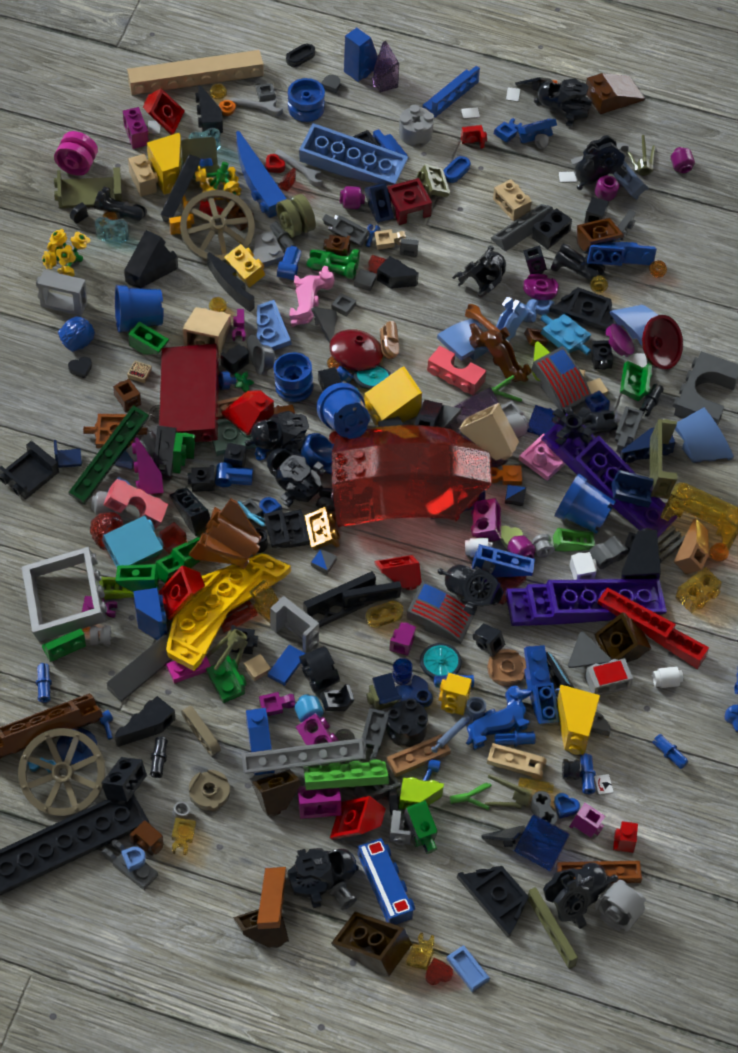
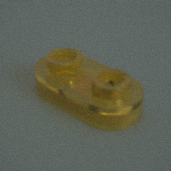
[365,601,404,628]

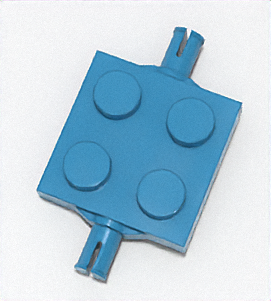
[540,314,591,356]

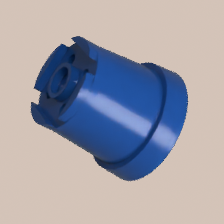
[115,285,164,332]
[317,383,370,439]
[554,474,616,534]

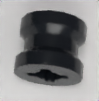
[562,759,580,780]

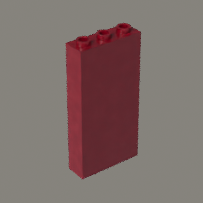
[159,344,219,442]

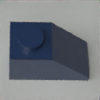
[364,184,394,223]

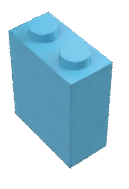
[102,516,164,568]

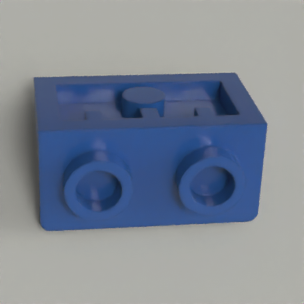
[517,118,557,143]

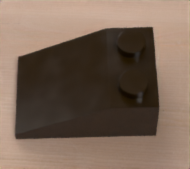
[331,912,412,977]

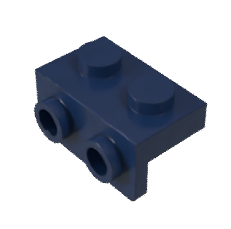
[612,470,654,508]

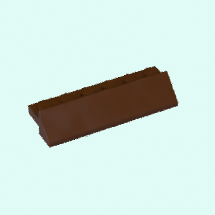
[0,693,103,759]

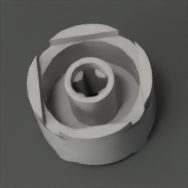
[399,105,434,146]
[595,880,646,932]

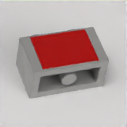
[585,658,633,696]

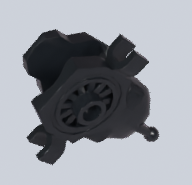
[534,78,592,127]
[574,135,628,190]
[452,246,506,298]
[245,411,309,455]
[267,448,326,507]
[437,560,504,616]
[287,848,359,909]
[543,863,618,929]

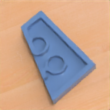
[257,300,292,351]

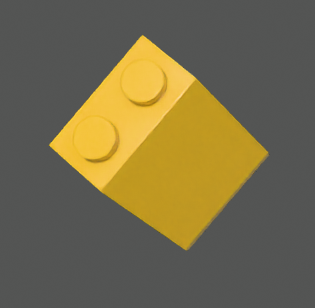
[147,133,182,195]
[364,366,422,425]
[557,685,600,755]

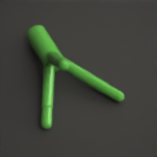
[480,375,522,402]
[450,783,492,810]

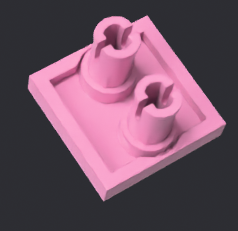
[519,434,565,481]

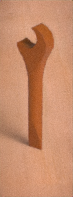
[465,304,500,331]

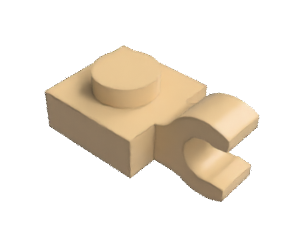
[374,229,406,250]

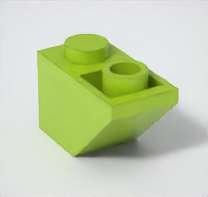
[399,777,444,810]

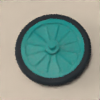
[353,365,391,390]
[420,643,462,679]

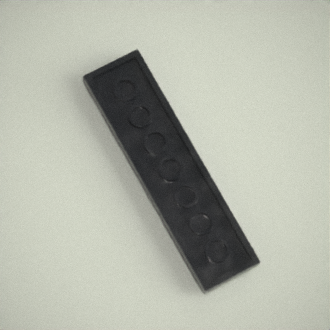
[0,794,149,896]

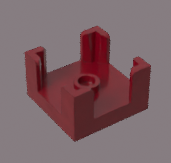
[387,178,432,225]

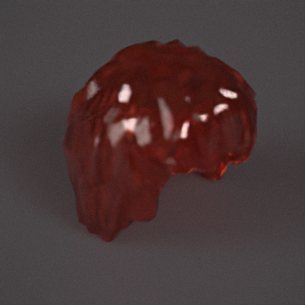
[90,512,123,550]

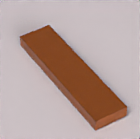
[556,861,642,883]
[257,867,287,929]

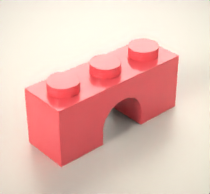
[427,346,486,396]
[103,479,168,529]

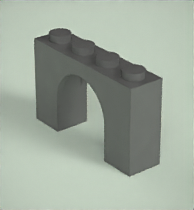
[673,351,738,426]

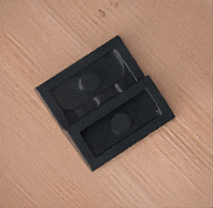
[263,509,310,548]

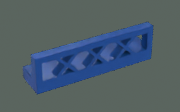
[422,66,480,118]

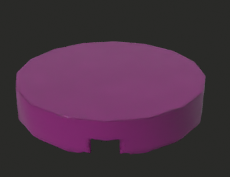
[523,273,559,300]
[606,324,635,357]

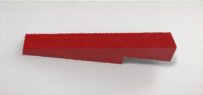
[597,587,709,670]

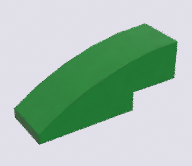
[155,536,201,584]

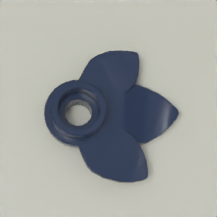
[396,675,433,708]

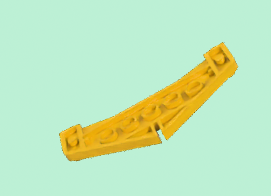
[166,554,291,671]

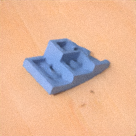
[609,305,658,347]
[437,319,487,361]
[675,407,734,463]

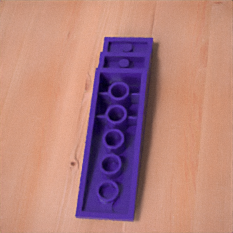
[541,414,678,537]
[505,579,667,626]

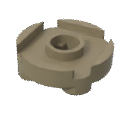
[189,770,230,812]

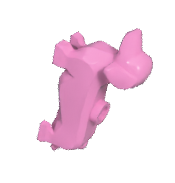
[289,266,335,327]

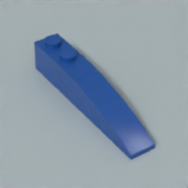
[236,131,287,218]

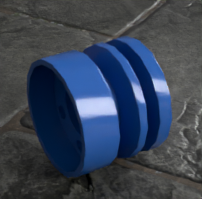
[273,352,314,402]

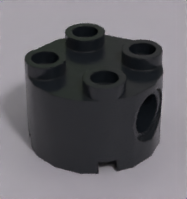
[299,646,340,693]
[387,699,428,747]

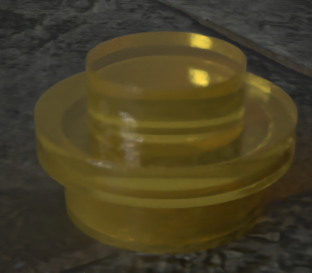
[210,83,227,99]
[590,276,608,293]
[209,297,227,312]

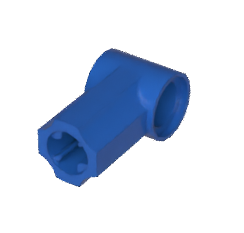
[277,246,301,280]
[215,462,253,488]

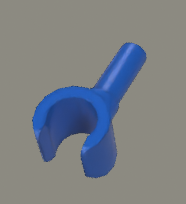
[366,224,380,247]
[255,447,270,461]
[100,710,113,740]
[423,760,440,781]

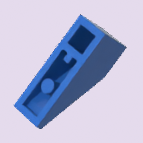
[472,544,535,578]
[246,708,275,776]

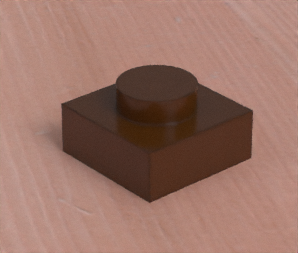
[524,328,548,347]

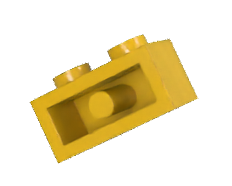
[224,244,265,288]
[438,673,472,716]

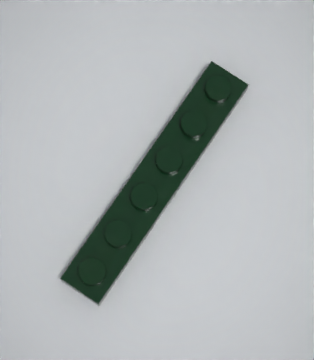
[68,405,149,505]

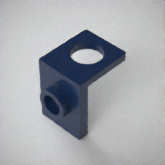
[54,440,82,468]
[372,673,403,704]

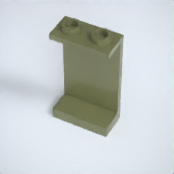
[54,167,122,208]
[650,419,677,499]

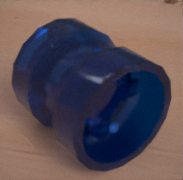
[392,658,413,685]

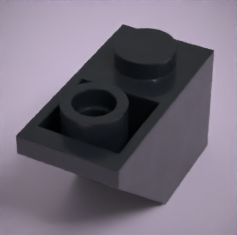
[377,256,419,289]

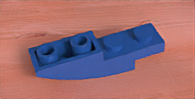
[587,242,657,266]
[524,645,559,724]

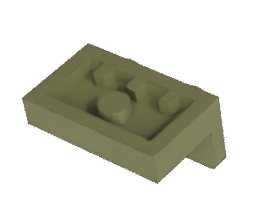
[417,164,450,198]

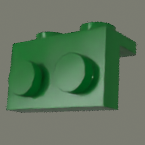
[620,361,652,401]
[42,628,86,662]

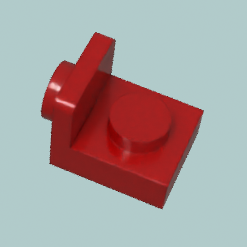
[461,125,487,149]

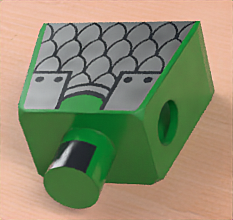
[402,800,438,854]

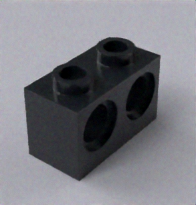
[532,208,572,250]
[101,757,147,802]

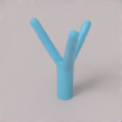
[238,500,265,527]

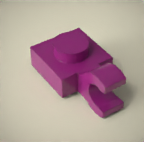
[232,309,246,341]
[259,692,295,716]

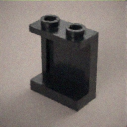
[0,440,59,499]

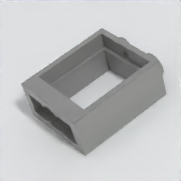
[36,270,88,316]

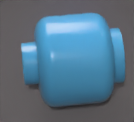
[295,694,324,723]

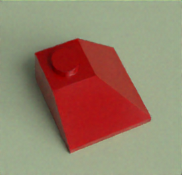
[143,88,185,135]
[221,390,274,435]
[374,555,422,590]
[159,565,205,620]
[330,796,386,840]

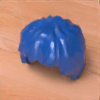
[58,317,95,352]

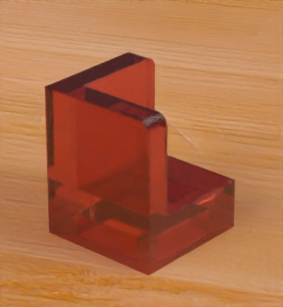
[159,522,187,554]

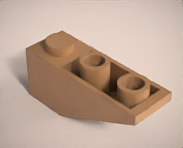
[674,518,709,574]

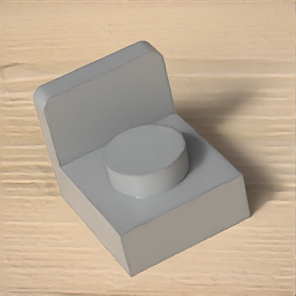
[389,810,411,845]

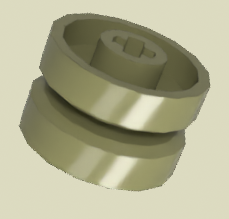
[276,194,316,238]

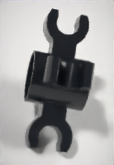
[552,407,594,446]

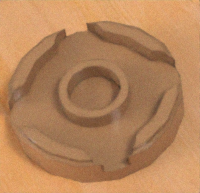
[487,649,526,687]

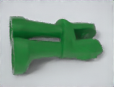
[306,249,360,279]

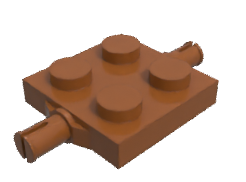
[83,414,148,448]

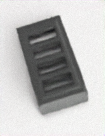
[353,770,401,801]

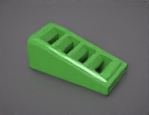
[553,528,595,551]

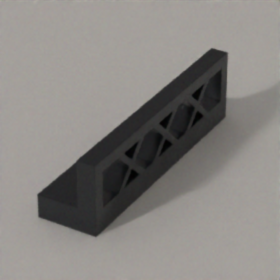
[303,571,376,628]

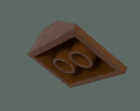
[586,73,645,115]

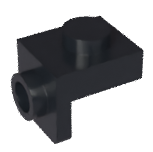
[320,684,354,711]

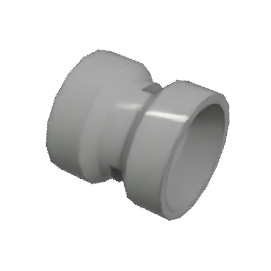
[90,625,111,646]

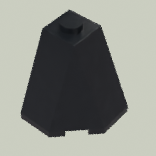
[124,230,178,289]

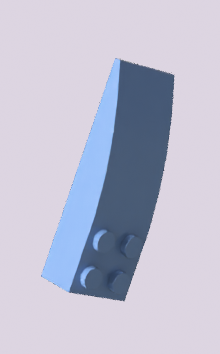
[299,123,408,185]

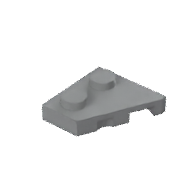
[253,231,284,266]

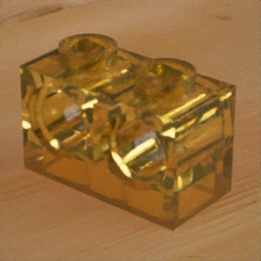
[675,567,722,613]

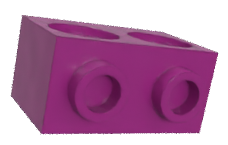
[122,107,149,149]
[471,498,501,542]
[296,713,339,745]
[298,786,341,819]

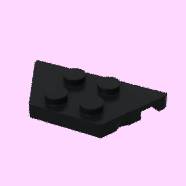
[549,287,614,332]
[457,866,529,938]

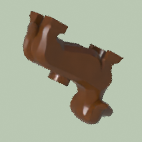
[469,323,532,382]

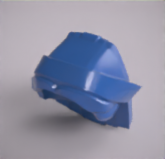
[301,433,345,475]

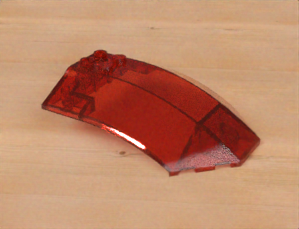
[332,425,492,527]

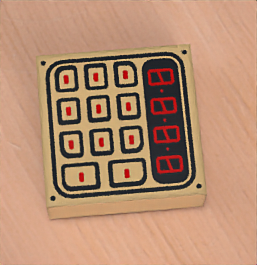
[127,361,152,383]

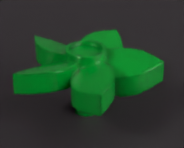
[235,371,254,393]

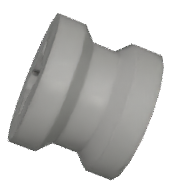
[532,534,555,557]

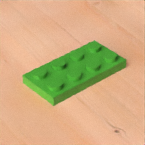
[304,759,389,790]

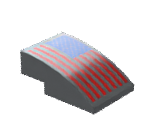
[531,346,592,412]
[407,581,474,644]

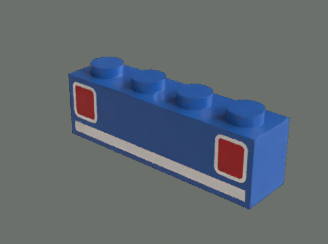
[358,838,415,925]

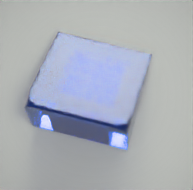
[585,390,610,412]

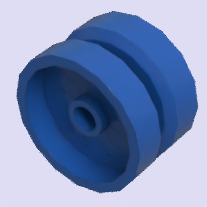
[288,78,325,122]

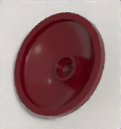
[642,315,683,370]
[329,329,383,371]

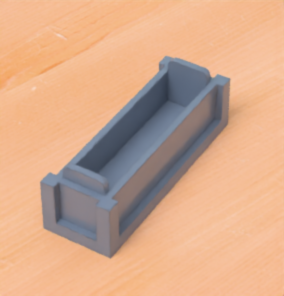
[613,161,649,200]

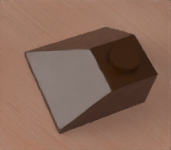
[577,218,624,252]

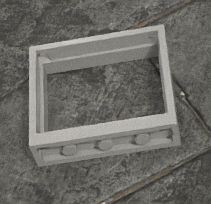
[22,547,107,642]

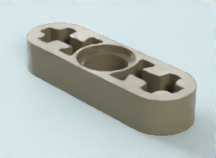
[181,705,221,756]

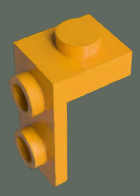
[169,195,194,235]

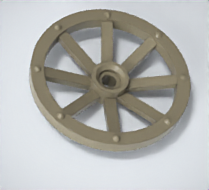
[180,190,255,262]
[18,728,106,816]

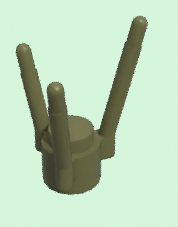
[628,135,655,176]
[206,629,248,670]
[485,774,532,809]

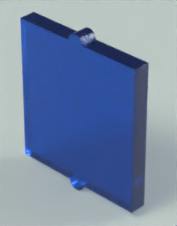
[527,405,555,437]

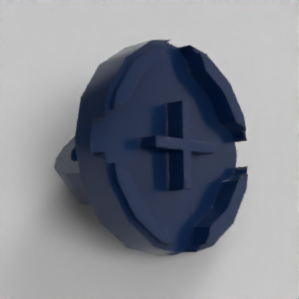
[57,728,97,765]

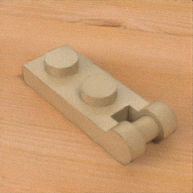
[487,743,547,780]

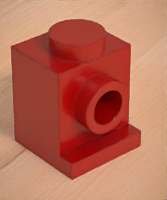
[613,821,638,853]

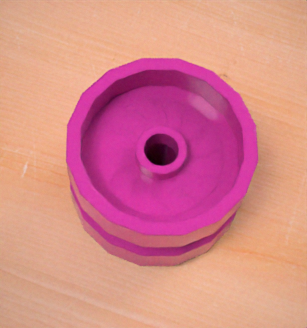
[54,131,98,176]

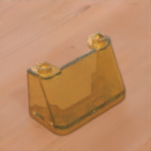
[660,482,738,549]

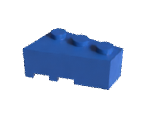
[344,27,381,82]

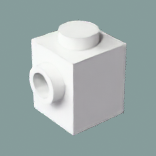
[570,552,597,580]

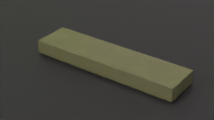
[528,887,578,969]

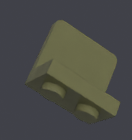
[181,137,219,178]

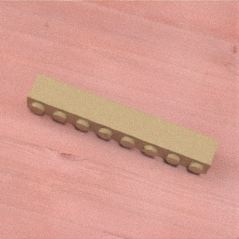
[127,50,264,95]

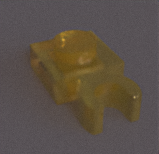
[518,777,554,793]
[172,818,196,856]
[406,933,435,970]

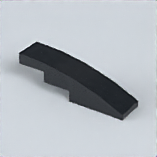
[207,252,255,312]

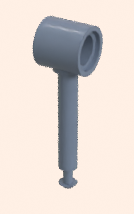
[431,697,486,753]

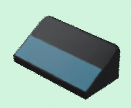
[546,652,574,688]

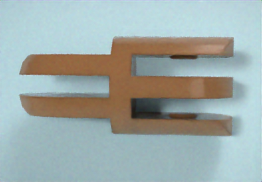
[379,321,399,359]

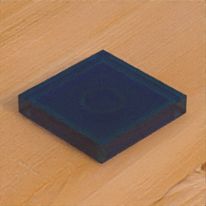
[514,814,570,871]

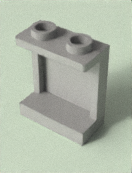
[270,596,319,653]

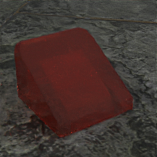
[278,168,296,192]

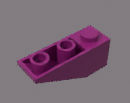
[132,438,164,495]

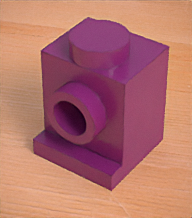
[389,622,416,656]
[569,803,605,838]

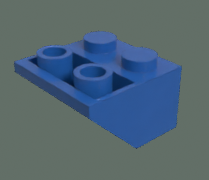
[133,588,167,640]

